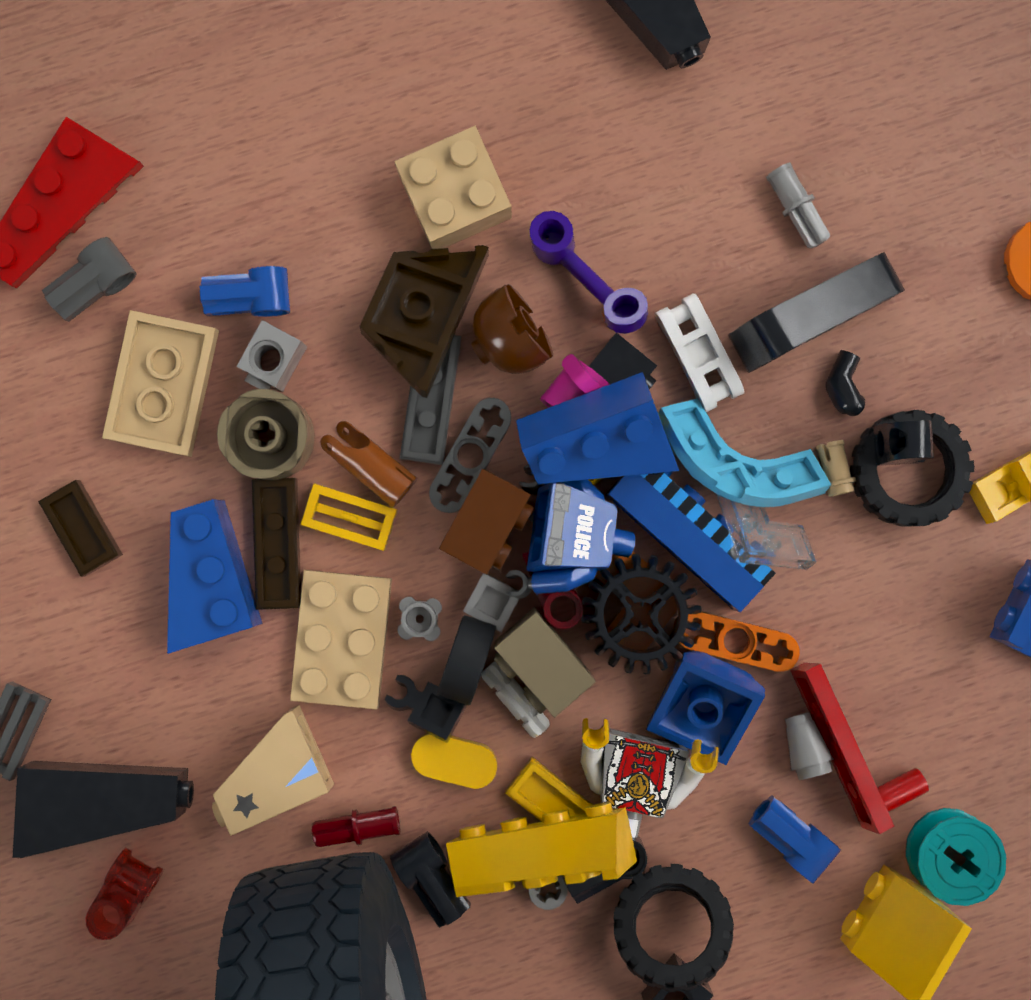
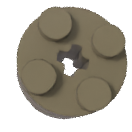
[217,389,315,480]

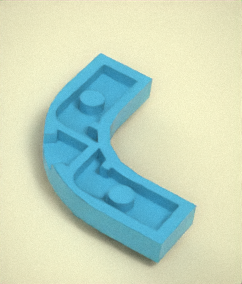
[658,398,831,507]

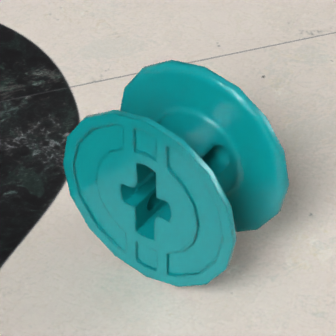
[905,808,1007,906]

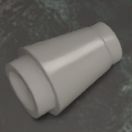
[785,712,834,780]

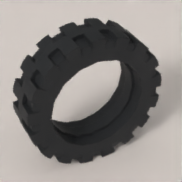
[850,410,975,527]
[613,864,734,992]

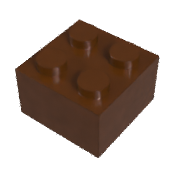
[439,468,534,575]

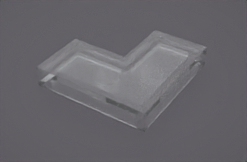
[716,494,817,570]

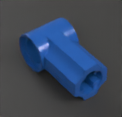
[199,266,290,317]
[748,795,841,884]

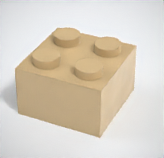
[394,125,512,249]

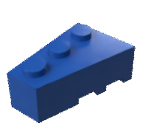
[516,372,679,484]
[167,499,263,654]

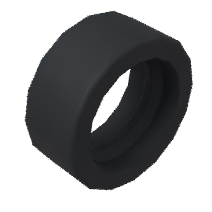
[437,615,496,705]

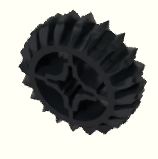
[581,554,702,675]

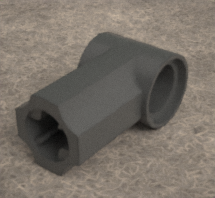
[42,237,137,322]

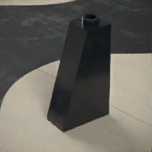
[606,0,711,70]
[12,761,194,858]

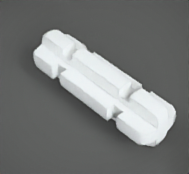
[481,662,550,738]

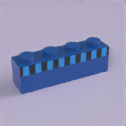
[606,472,776,613]

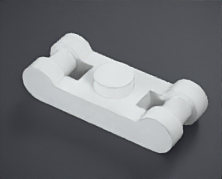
[655,293,745,412]

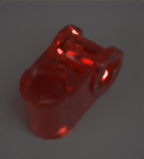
[85,847,164,940]

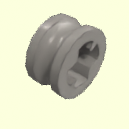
[528,875,567,910]

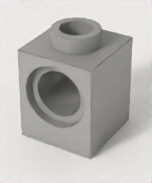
[237,320,307,392]

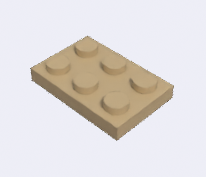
[102,310,219,457]
[290,570,392,709]

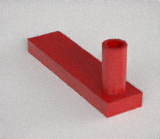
[790,662,929,834]

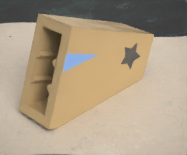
[212,705,334,836]

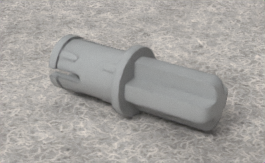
[766,162,830,248]

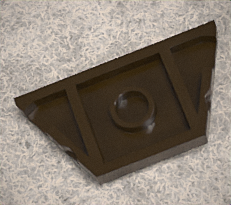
[360,245,489,398]

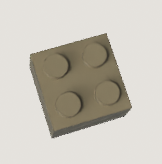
[494,607,596,718]

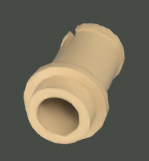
[816,440,857,497]

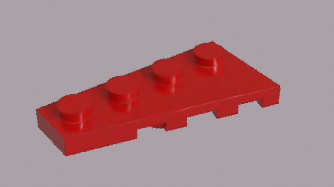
[0,117,144,288]

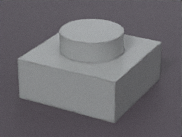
[463,573,519,632]

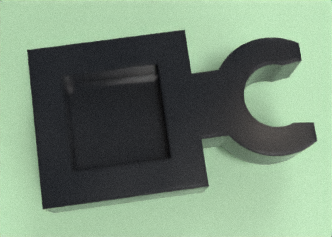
[385,675,467,743]

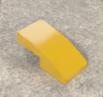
[969,451,1031,524]

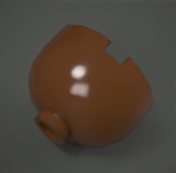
[471,284,554,374]

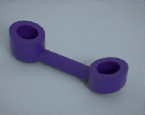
[529,211,648,334]

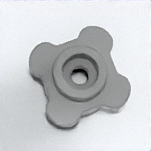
[397,597,442,641]

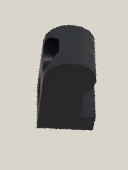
[873,420,934,466]

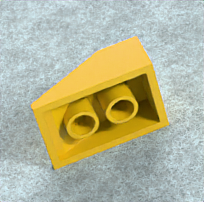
[840,864,972,1000]

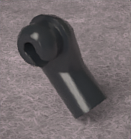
[825,350,865,416]

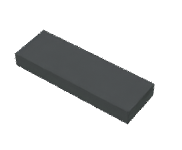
[400,335,462,465]

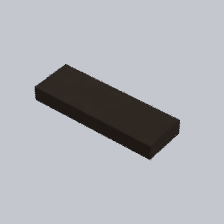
[252,478,301,610]

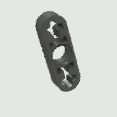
[429,398,511,513]

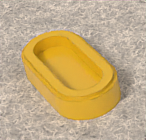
[411,733,497,789]

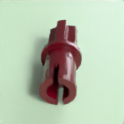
[311,806,401,847]

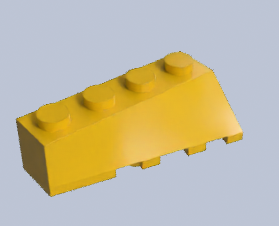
[446,802,637,897]

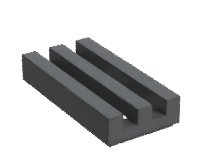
[0,681,52,781]

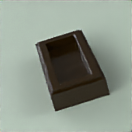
[38,480,123,577]

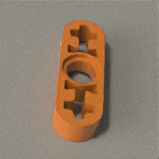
[673,612,800,672]

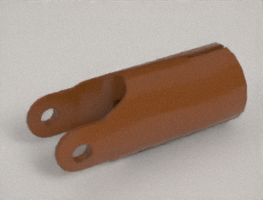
[320,421,417,508]

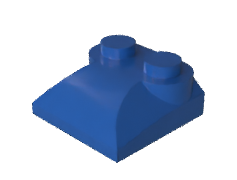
[646,651,765,765]

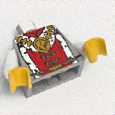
[580,718,719,838]

